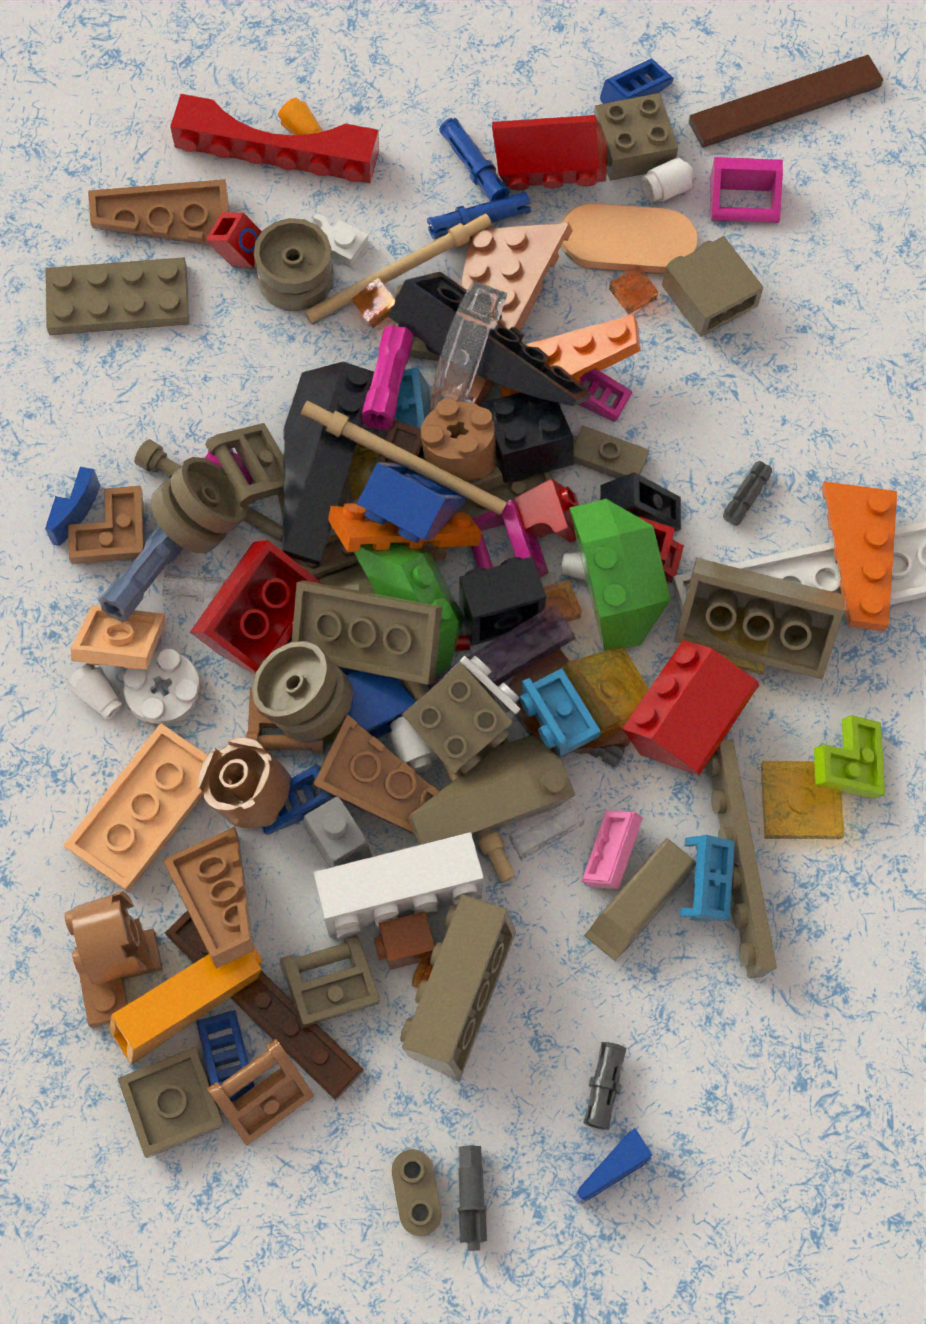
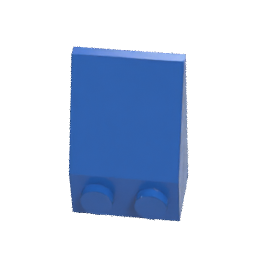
[357,462,467,543]

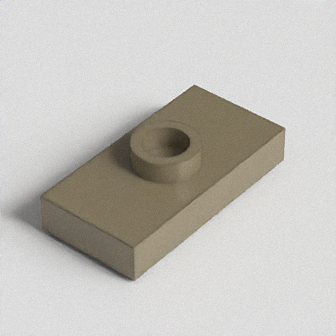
[574,425,649,478]

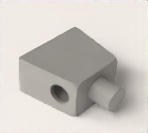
[303,796,372,868]

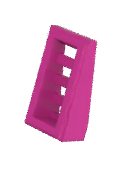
[578,369,632,422]

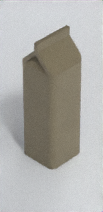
[584,838,696,961]

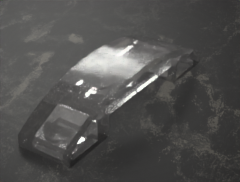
[430,281,508,412]

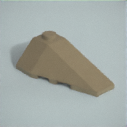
[408,735,576,845]

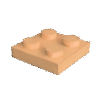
[71,605,165,670]

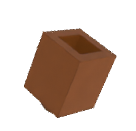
[373,911,435,970]

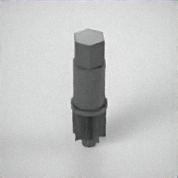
[458,1145,487,1251]

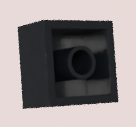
[481,392,574,483]
[459,557,547,646]

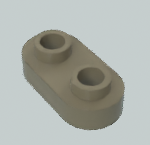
[392,1149,441,1236]

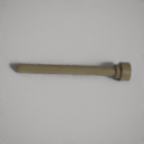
[134,439,283,542]

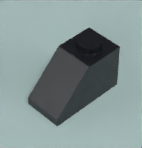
[600,472,681,532]

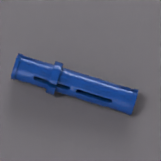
[439,117,510,201]
[427,191,531,240]

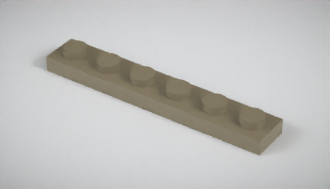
[705,739,777,978]

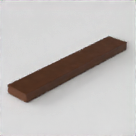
[688,54,883,148]
[165,911,364,1101]

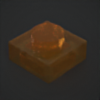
[609,266,658,315]
[352,277,396,328]
[543,580,582,628]

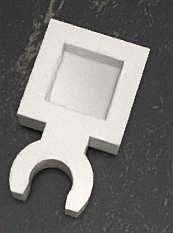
[313,214,369,267]

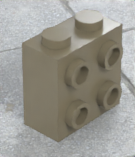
[594,93,678,181]
[662,236,764,337]
[402,663,513,774]

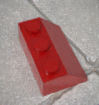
[492,115,607,191]
[190,540,323,674]
[622,640,759,776]

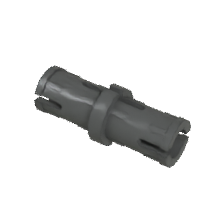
[583,1042,627,1130]

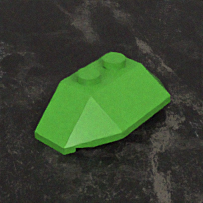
[569,499,671,653]
[354,543,464,677]

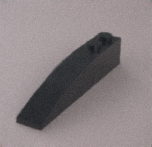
[388,272,592,406]
[283,361,374,566]

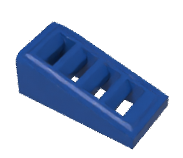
[600,58,674,104]
[261,764,335,835]
[196,1010,255,1102]
[574,1128,652,1205]

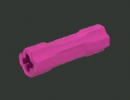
[362,325,413,431]

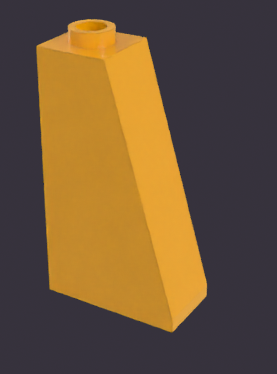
[110,947,262,1065]

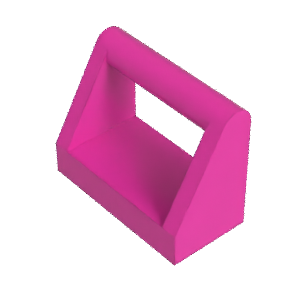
[710,157,783,223]
[471,500,549,577]

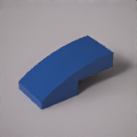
[45,466,100,546]

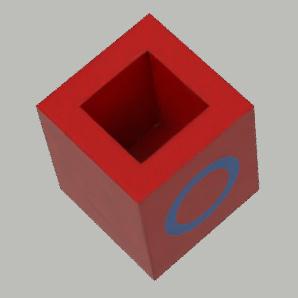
[206,212,262,268]

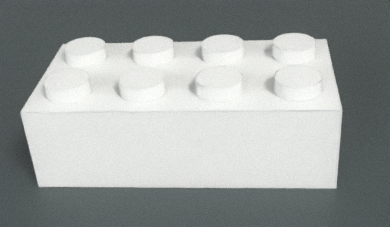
[313,832,484,939]

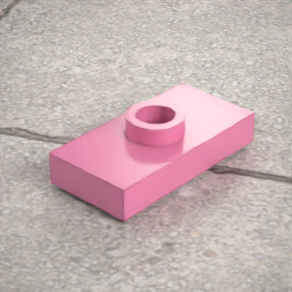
[581,811,643,890]

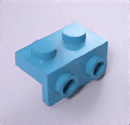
[519,668,601,757]

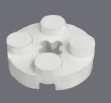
[123,649,201,726]

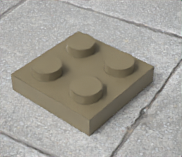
[118,1047,225,1158]

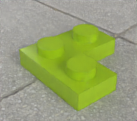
[814,715,885,799]

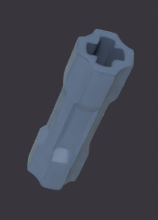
[98,526,183,622]

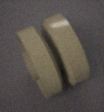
[254,218,334,311]
[150,457,248,553]
[252,641,353,742]

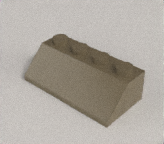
[675,557,844,679]
[400,894,516,1081]

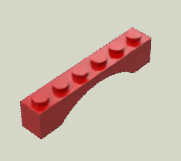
[170,94,379,183]

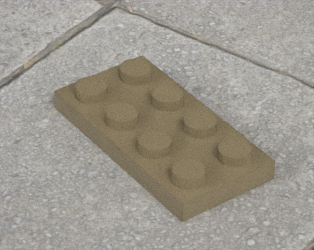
[45,257,189,335]
[292,580,443,685]

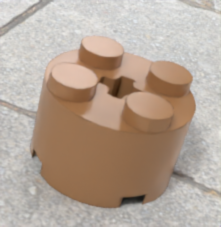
[421,399,497,482]
[198,737,291,828]
[65,891,148,985]

